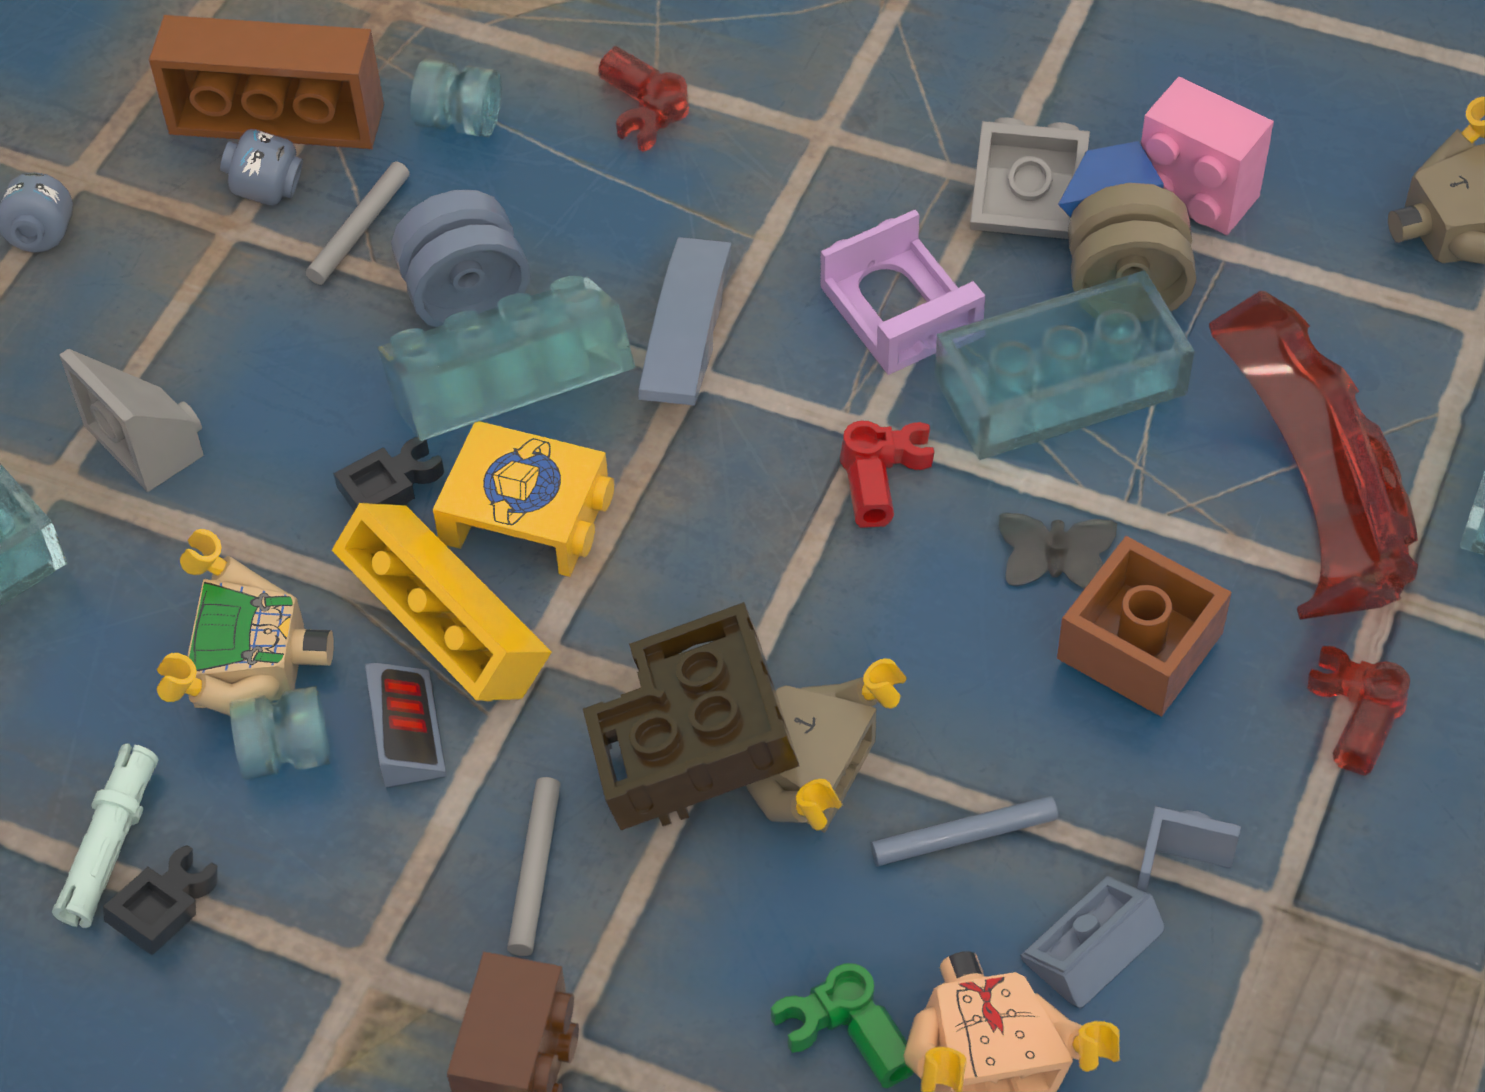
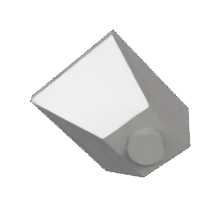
[59,349,204,492]

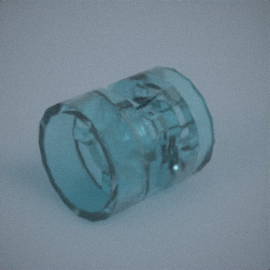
[411,59,502,137]
[230,685,331,780]

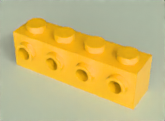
[332,503,552,702]

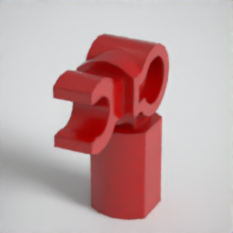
[840,420,935,528]

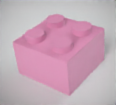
[1141,77,1274,236]

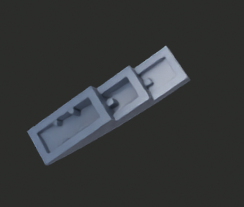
[638,237,731,406]

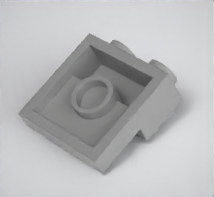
[970,118,1090,239]

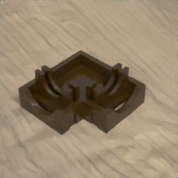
[583,602,800,831]

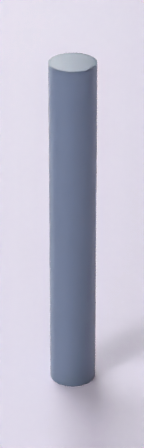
[871,796,1058,866]

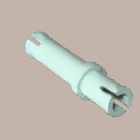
[52,744,159,928]

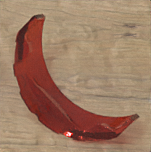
[1209,291,1418,620]

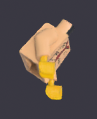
[904,951,1120,1092]

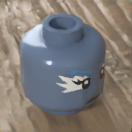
[220,129,303,206]
[0,172,73,253]

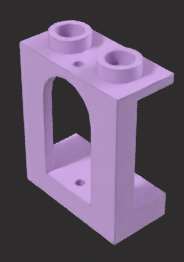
[821,210,985,375]

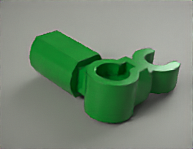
[771,963,914,1088]

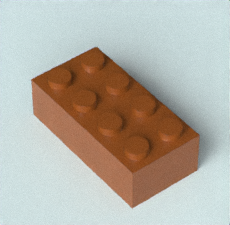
[149,15,384,149]

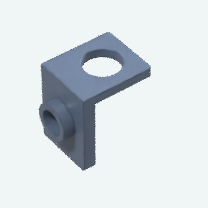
[1137,806,1241,892]

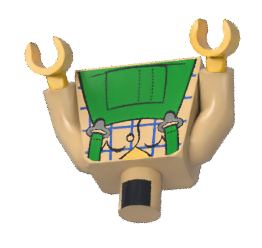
[157,529,334,717]

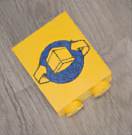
[433,420,614,577]

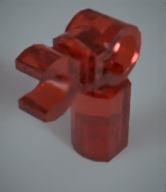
[598,45,690,152]
[1307,646,1410,776]

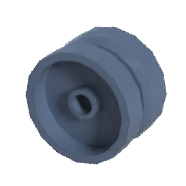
[391,190,530,331]

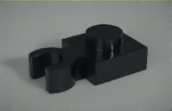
[333,435,445,511]
[103,845,218,955]

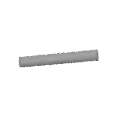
[306,161,410,285]
[507,777,561,956]

